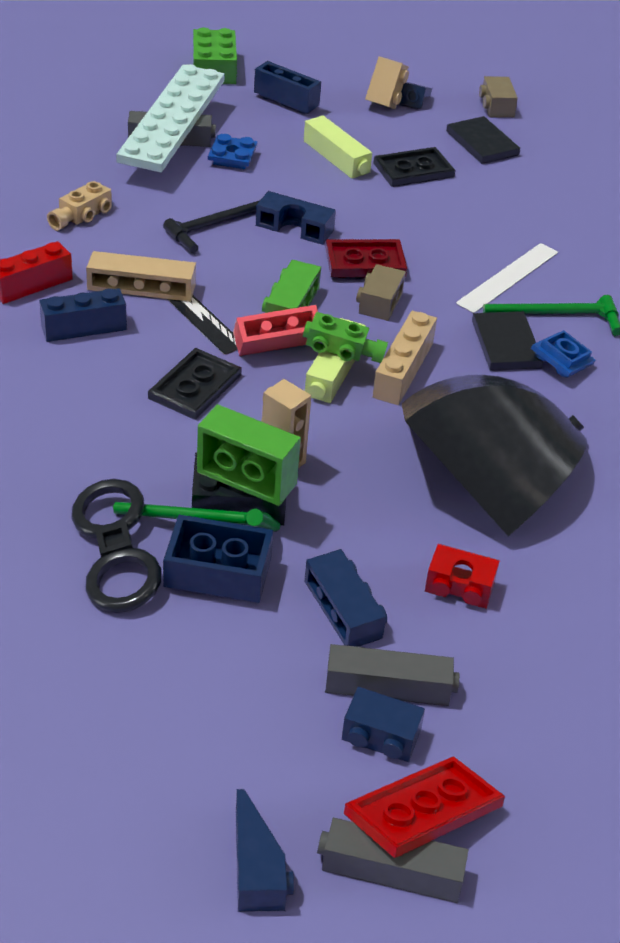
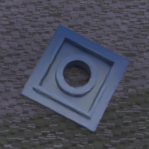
[208,134,258,169]
[531,330,596,378]

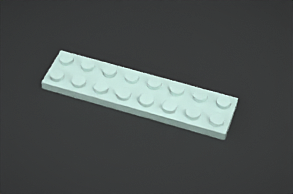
[116,64,225,173]

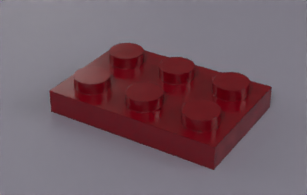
[325,239,407,278]

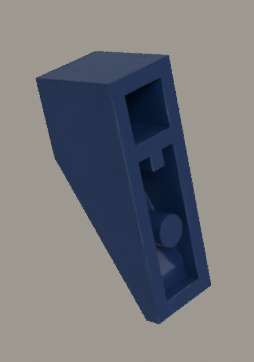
[236,789,294,912]

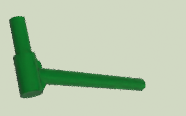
[483,295,620,336]
[113,502,280,532]

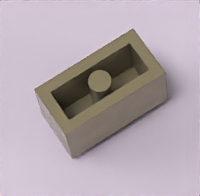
[479,76,518,117]
[356,264,406,321]

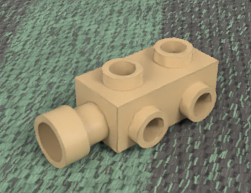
[47,181,112,231]

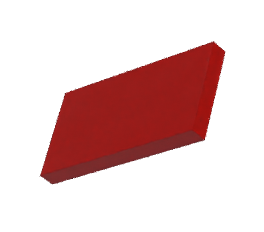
[344,756,505,858]

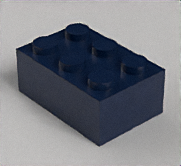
[163,514,273,603]

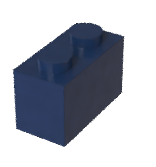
[341,687,425,762]

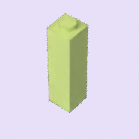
[304,116,372,179]
[305,318,366,403]

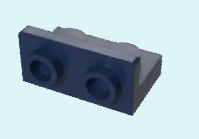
[399,82,432,109]

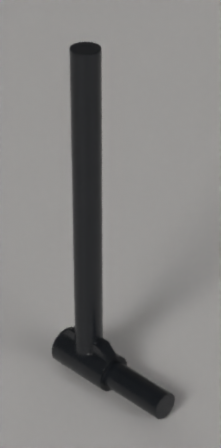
[163,200,260,253]

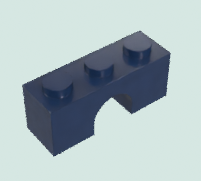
[255,191,336,245]

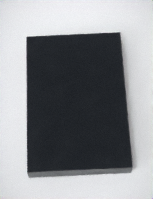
[446,116,520,164]
[373,147,455,187]
[472,312,543,370]
[148,348,242,420]

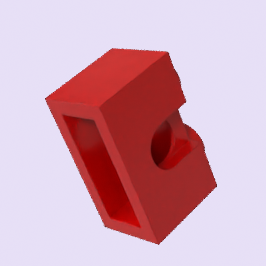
[424,544,500,609]

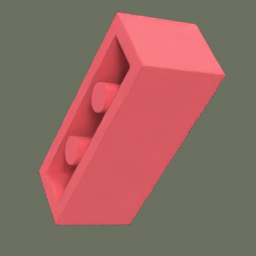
[233,305,318,356]

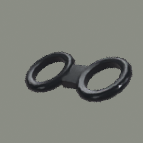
[71,478,162,613]

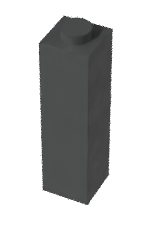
[128,111,216,147]
[325,644,460,706]
[317,817,469,903]

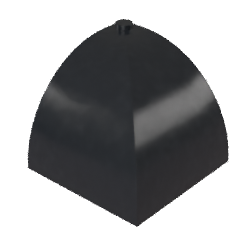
[401,375,587,537]

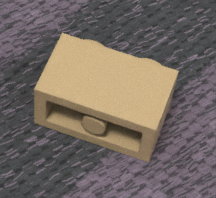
[365,56,409,109]

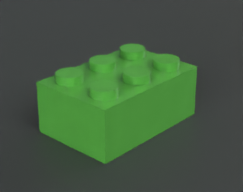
[193,27,237,84]
[197,404,301,506]

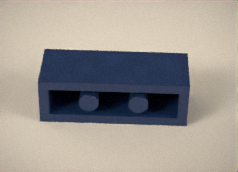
[254,61,321,114]
[39,288,127,342]
[304,549,387,647]

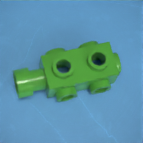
[303,312,388,363]

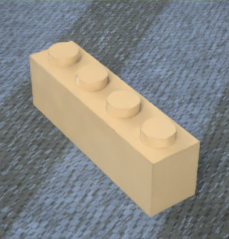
[86,251,196,302]
[372,310,437,406]

